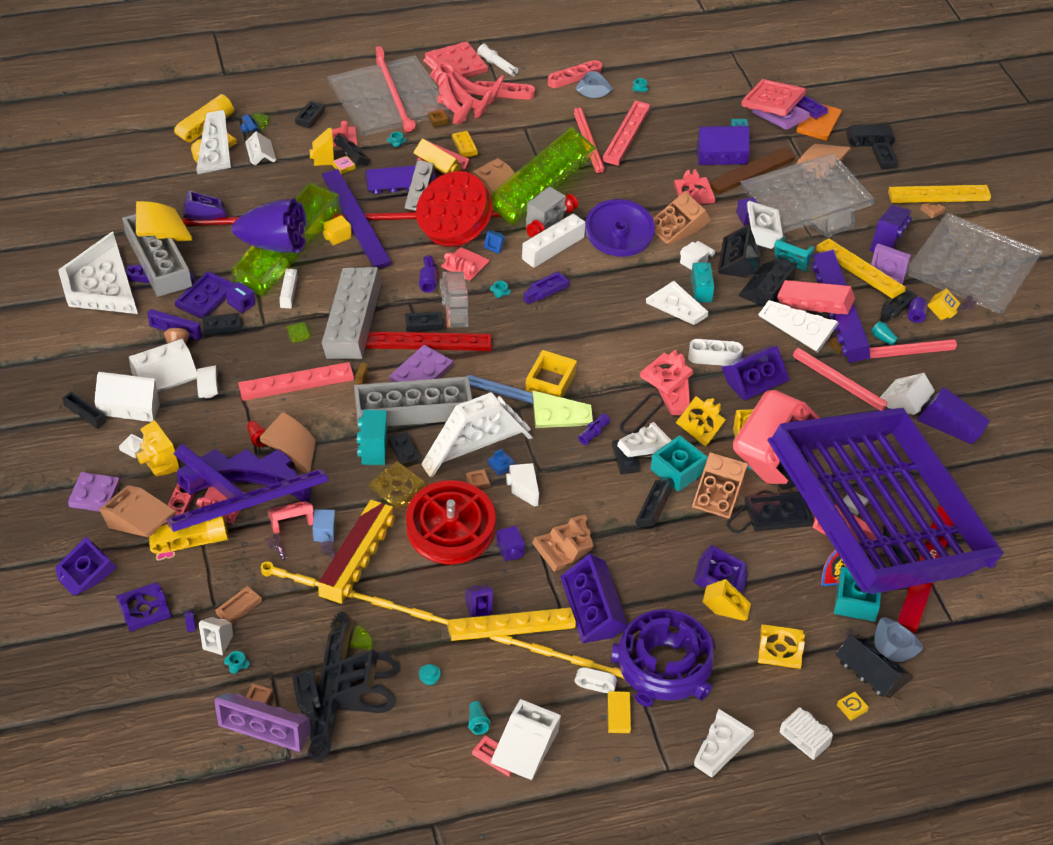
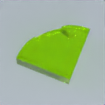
[351,626,372,650]

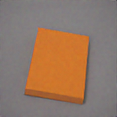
[796,103,842,141]

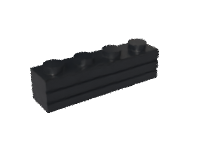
[62,391,106,428]

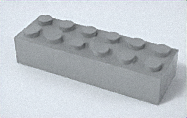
[122,214,192,297]
[322,267,382,359]
[354,377,472,426]

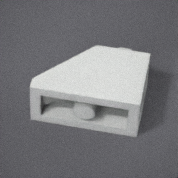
[506,463,539,506]
[199,617,233,655]

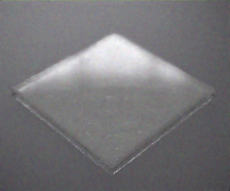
[327,55,452,136]
[740,153,875,233]
[906,213,1042,315]

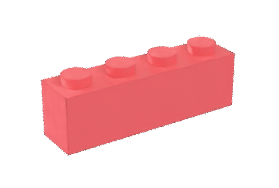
[777,280,855,315]

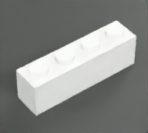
[522,213,585,268]

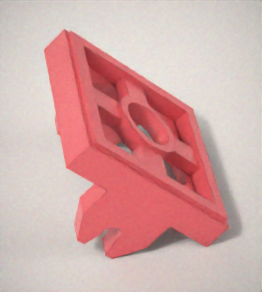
[674,169,715,204]
[640,350,693,395]
[267,501,314,533]

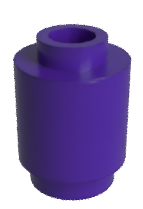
[419,266,438,293]
[908,297,928,323]

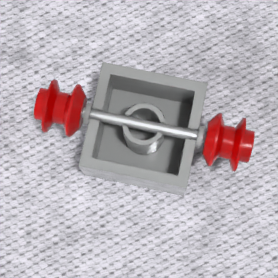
[526,187,578,238]

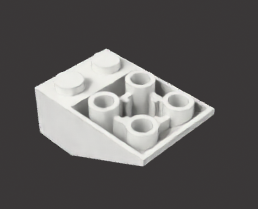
[491,699,561,780]

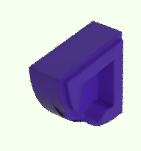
[185,610,196,632]

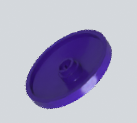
[585,199,655,257]

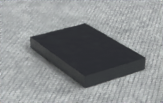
[744,492,813,531]

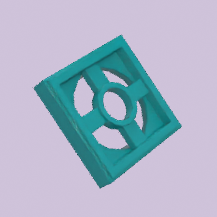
[774,236,814,272]

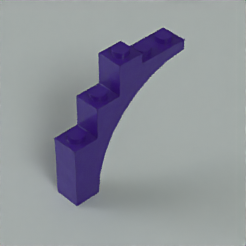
[177,449,311,502]

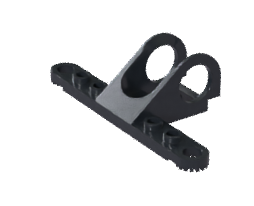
[307,612,401,762]

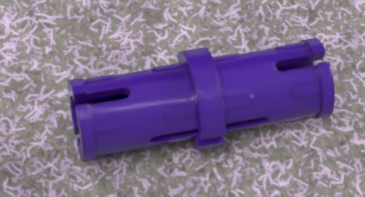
[578,413,610,445]

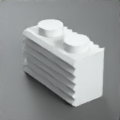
[780,707,833,760]

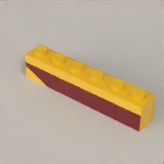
[318,500,395,604]

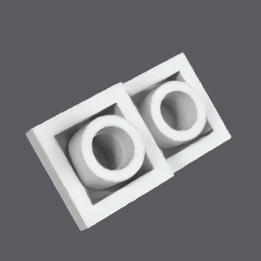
[197,365,219,398]

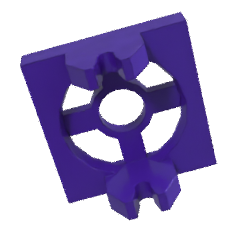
[116,582,170,631]

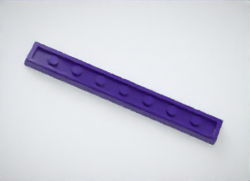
[322,169,391,269]
[167,469,328,532]

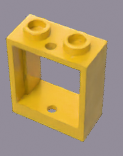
[414,138,463,174]
[525,350,577,398]

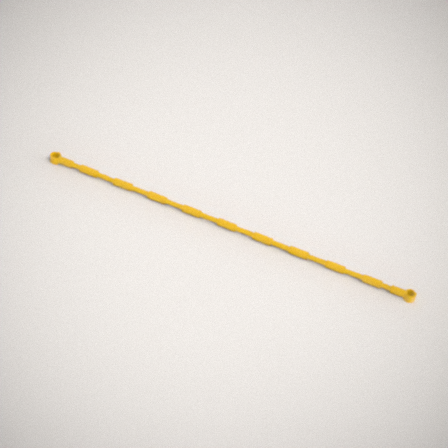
[261,562,624,679]

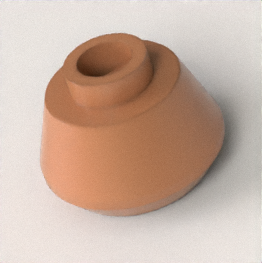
[164,328,190,344]

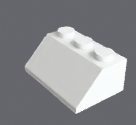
[129,339,197,392]
[95,372,160,422]

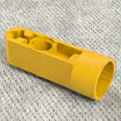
[174,94,234,143]
[149,515,229,554]

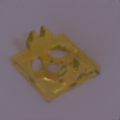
[369,462,426,509]

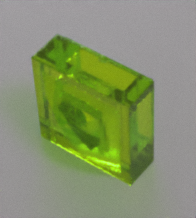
[252,112,270,130]
[286,322,310,343]

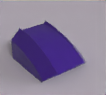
[182,190,227,220]
[55,537,117,595]
[693,545,748,595]

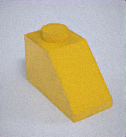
[309,128,334,166]
[703,579,751,621]

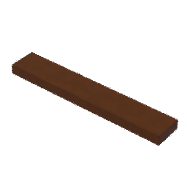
[708,148,795,195]

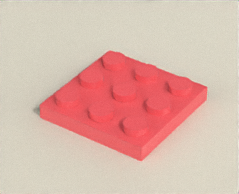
[425,42,488,78]
[742,79,806,116]

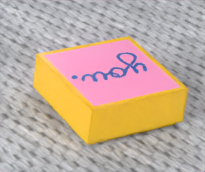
[332,156,355,175]

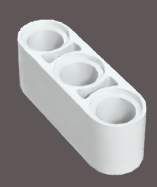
[688,339,743,366]

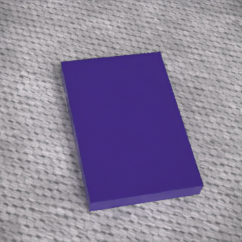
[174,271,235,319]

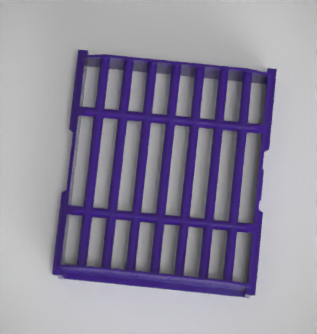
[767,408,1004,594]

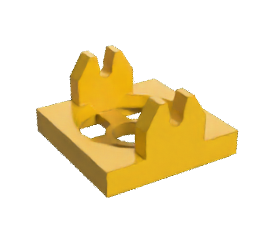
[676,396,725,447]
[758,624,805,669]

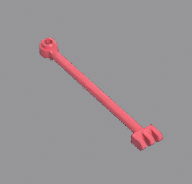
[376,46,415,133]

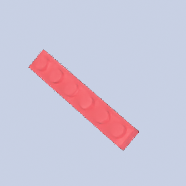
[603,100,650,165]
[238,362,354,401]

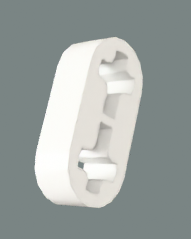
[575,668,617,693]

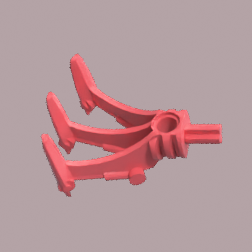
[423,54,504,124]

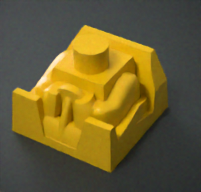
[136,420,179,476]

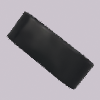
[846,125,895,147]

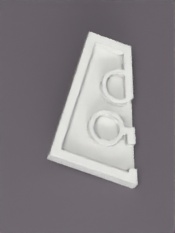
[646,281,708,325]
[617,422,672,457]
[694,709,754,777]

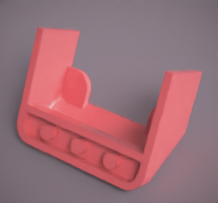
[733,390,820,484]

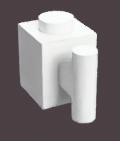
[680,241,715,270]

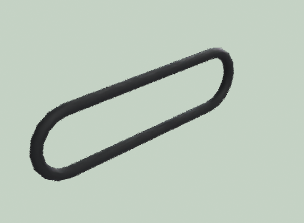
[620,393,664,434]
[726,490,774,533]

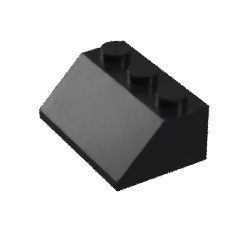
[718,223,762,278]
[739,258,797,307]
[836,635,914,697]

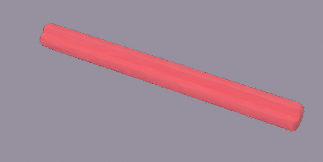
[574,108,604,173]
[868,339,957,359]
[793,348,888,410]

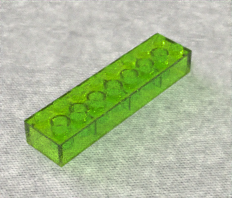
[491,126,596,226]
[232,182,340,297]

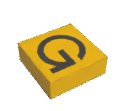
[837,692,869,721]

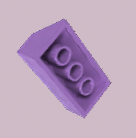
[215,693,311,752]

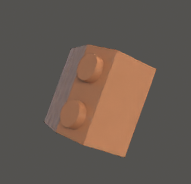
[473,158,531,210]

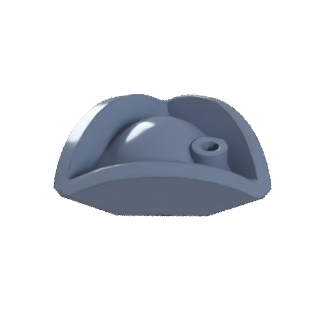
[575,71,613,98]
[875,617,923,662]

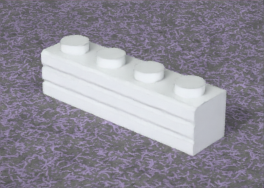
[280,269,298,308]

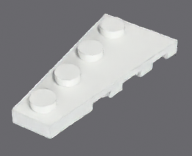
[759,301,839,353]

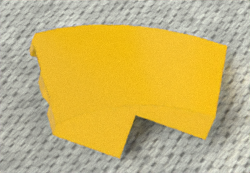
[136,201,192,241]

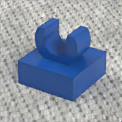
[240,114,262,134]
[484,230,505,254]
[488,449,515,476]

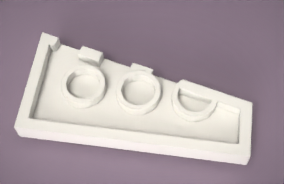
[196,110,231,174]

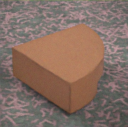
[920,203,945,218]

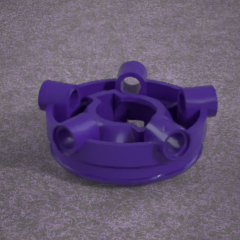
[611,609,716,707]

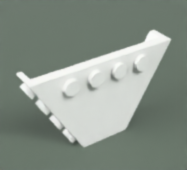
[58,231,138,314]
[421,392,533,477]

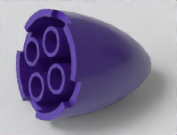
[232,198,307,253]

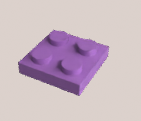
[871,244,911,284]
[68,472,120,512]

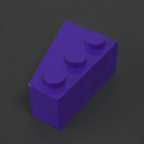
[870,204,912,252]
[917,387,990,444]

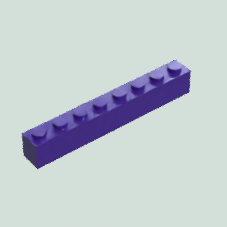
[811,250,870,363]

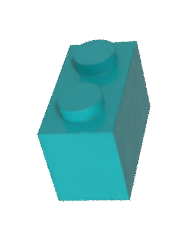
[690,262,714,303]

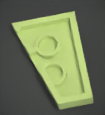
[532,391,593,428]

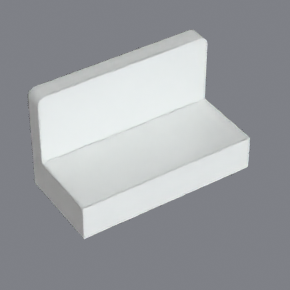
[245,132,276,166]

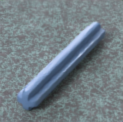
[466,375,533,404]

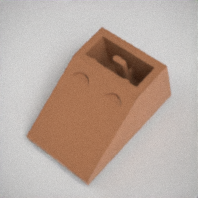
[653,191,711,245]
[692,452,748,519]
[99,485,176,537]

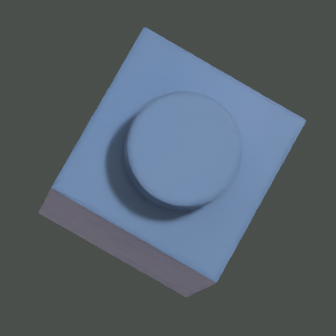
[313,510,336,542]

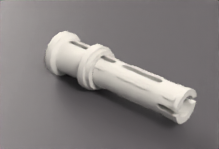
[477,44,518,77]

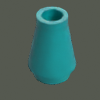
[871,321,899,346]
[468,701,490,735]

